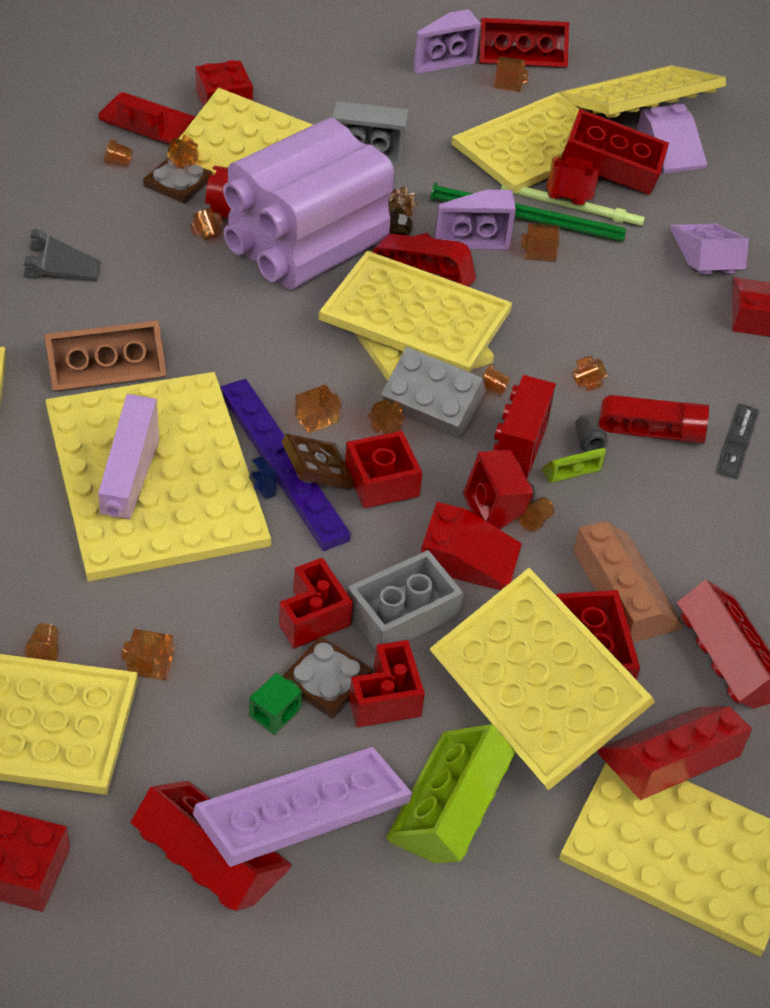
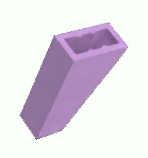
[98,394,159,519]

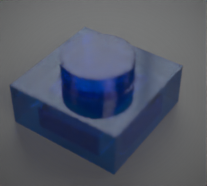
[249,456,277,499]

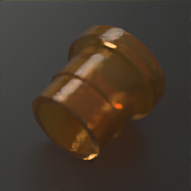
[104,139,132,167]
[482,363,511,396]
[518,497,554,532]
[24,623,59,661]

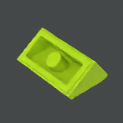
[542,448,606,483]

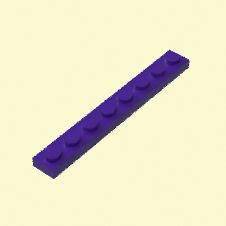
[220,378,351,551]

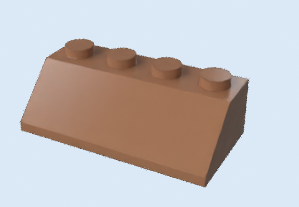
[44,320,167,391]
[573,521,684,643]

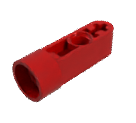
[599,395,710,444]

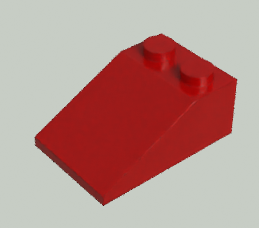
[732,277,770,337]
[421,502,522,590]

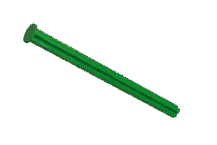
[430,182,626,242]

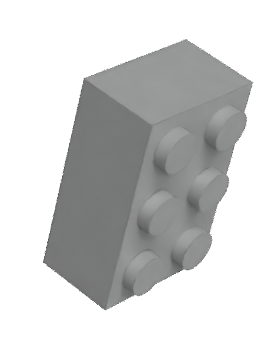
[332,101,408,167]
[381,347,486,439]
[347,550,464,649]

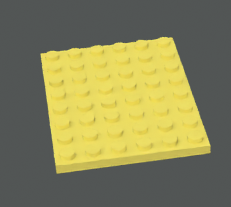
[45,372,271,582]

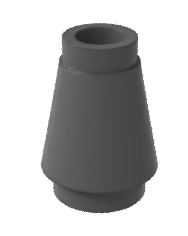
[575,415,607,452]

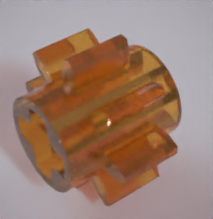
[168,135,199,169]
[388,186,418,216]
[189,208,224,240]
[572,355,607,391]
[367,398,405,434]

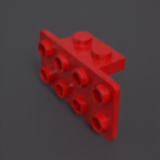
[98,92,196,146]

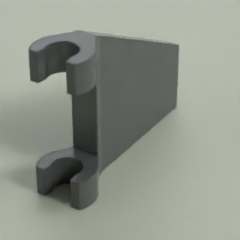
[24,229,100,282]

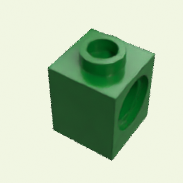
[249,672,302,735]

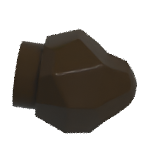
[389,207,413,235]

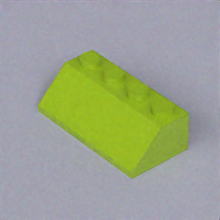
[386,724,515,863]

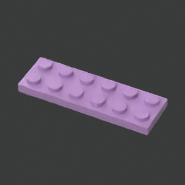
[193,747,412,867]

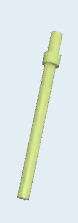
[501,184,645,227]

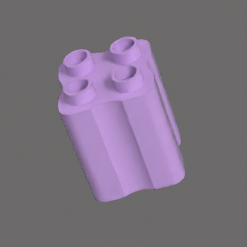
[223,117,394,290]

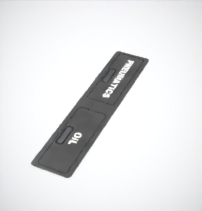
[716,403,760,480]

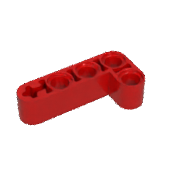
[372,234,476,287]

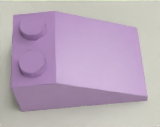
[413,9,481,74]
[637,104,707,174]
[434,189,516,250]
[670,223,749,274]

